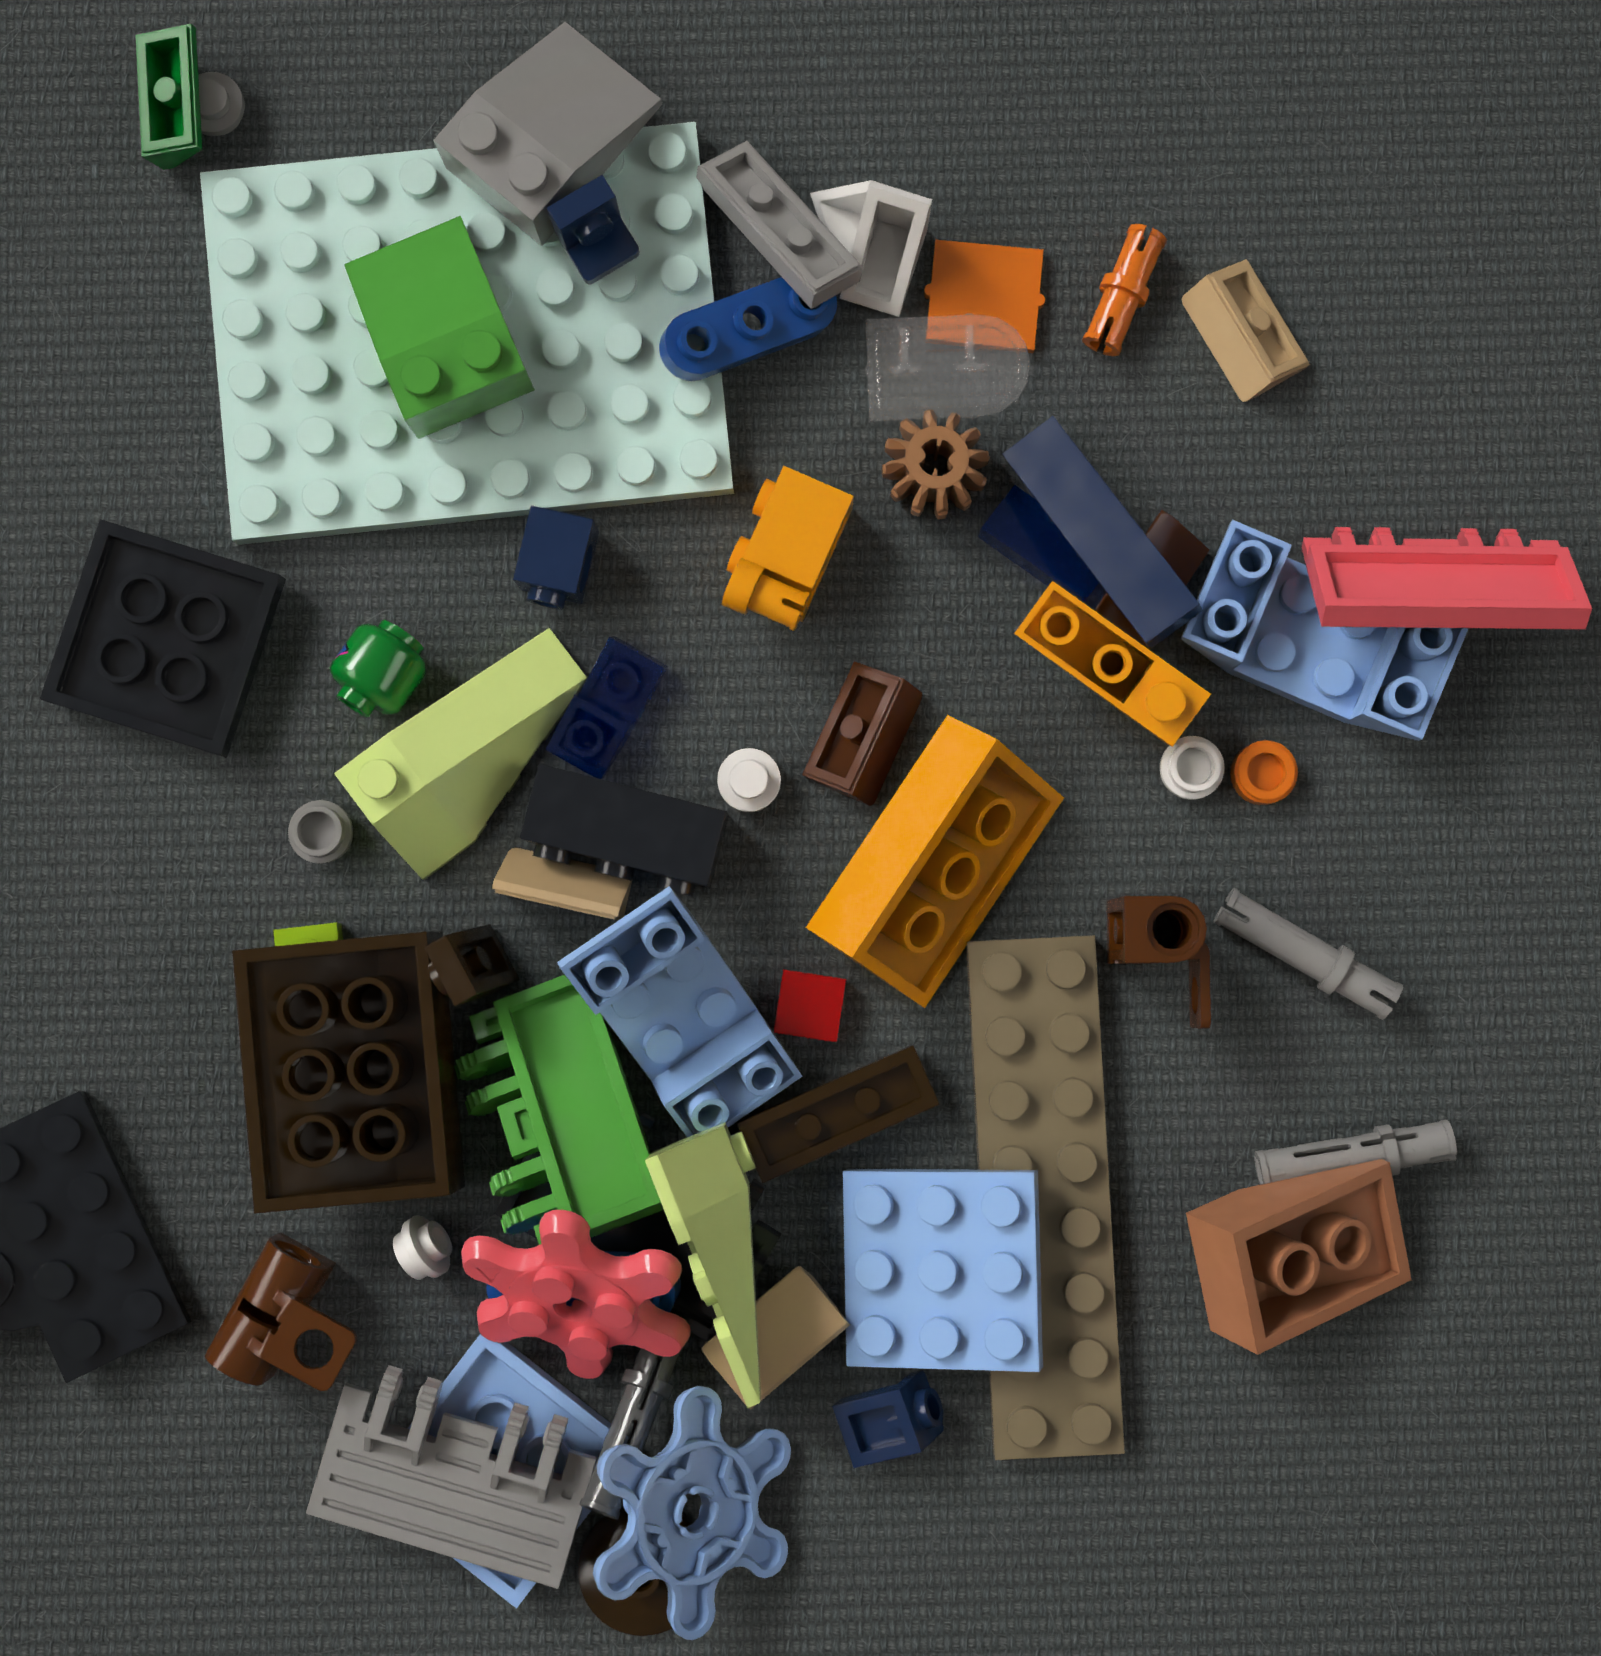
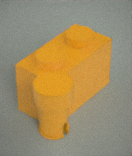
[721,465,854,631]

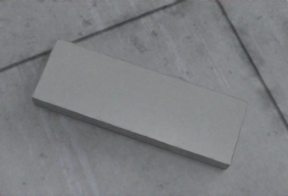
[696,141,863,309]

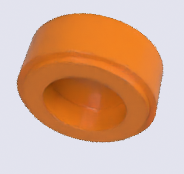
[1230,740,1298,805]

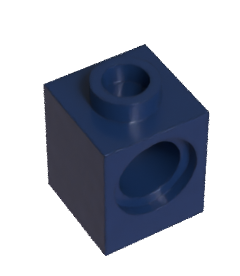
[513,505,599,610]

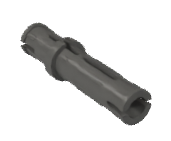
[579,1348,680,1520]

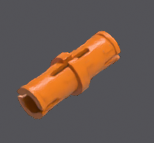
[1082,224,1167,356]

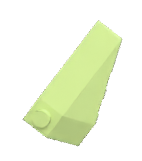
[334,628,588,880]
[645,1122,761,1408]

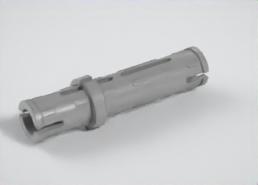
[1213,888,1403,1020]
[1254,1120,1457,1185]

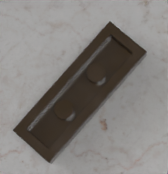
[737,1045,939,1183]

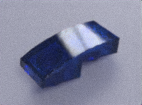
[545,636,669,779]

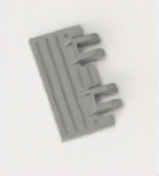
[306,1365,597,1589]

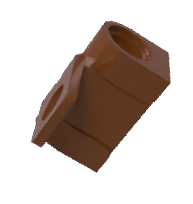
[1107,896,1211,1029]
[205,1232,357,1391]

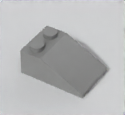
[433,22,662,246]

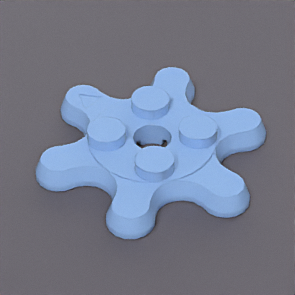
[593,1386,791,1640]

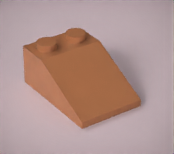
[1186,1159,1412,1355]

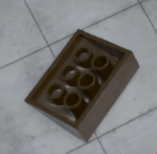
[232,932,465,1214]

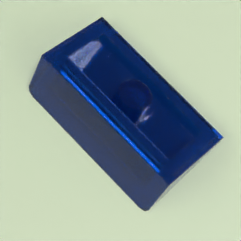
[978,485,1098,603]

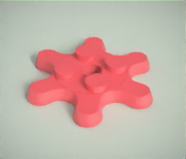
[461,1210,691,1379]

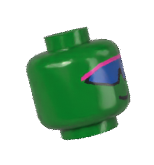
[330,620,427,718]

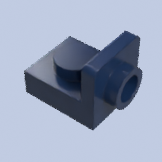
[547,175,640,284]
[832,1370,944,1468]

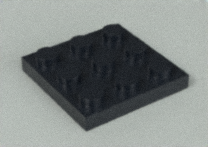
[40,519,286,758]

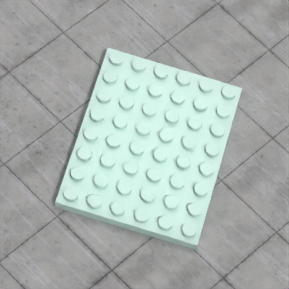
[200,122,734,545]

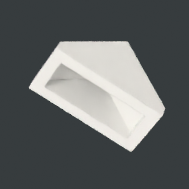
[810,180,932,317]

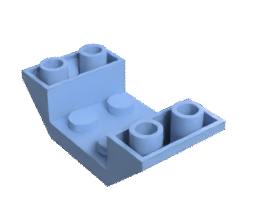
[1181,520,1469,741]
[557,886,803,1137]

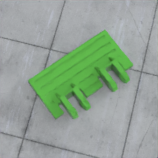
[454,975,664,1245]

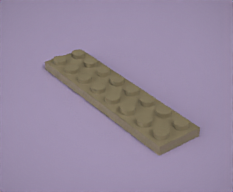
[966,935,1125,1460]

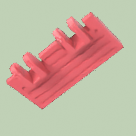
[1301,527,1592,630]

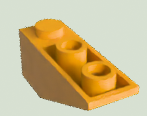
[1014,581,1211,747]

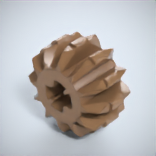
[882,409,990,519]

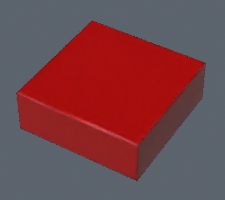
[774,969,846,1042]

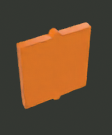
[924,240,1045,353]

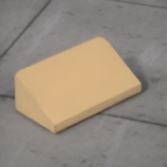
[1181,259,1310,402]
[492,848,632,921]
[702,1266,850,1409]

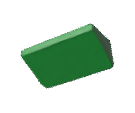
[135,24,202,170]

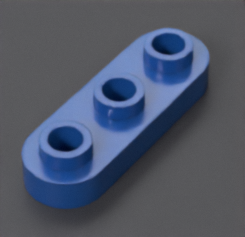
[659,277,837,381]

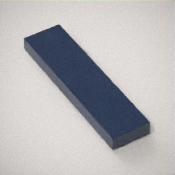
[1002,416,1203,650]

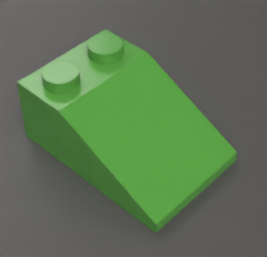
[344,216,535,439]

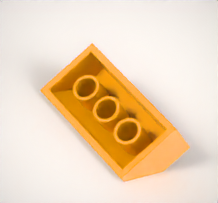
[805,715,1064,1008]

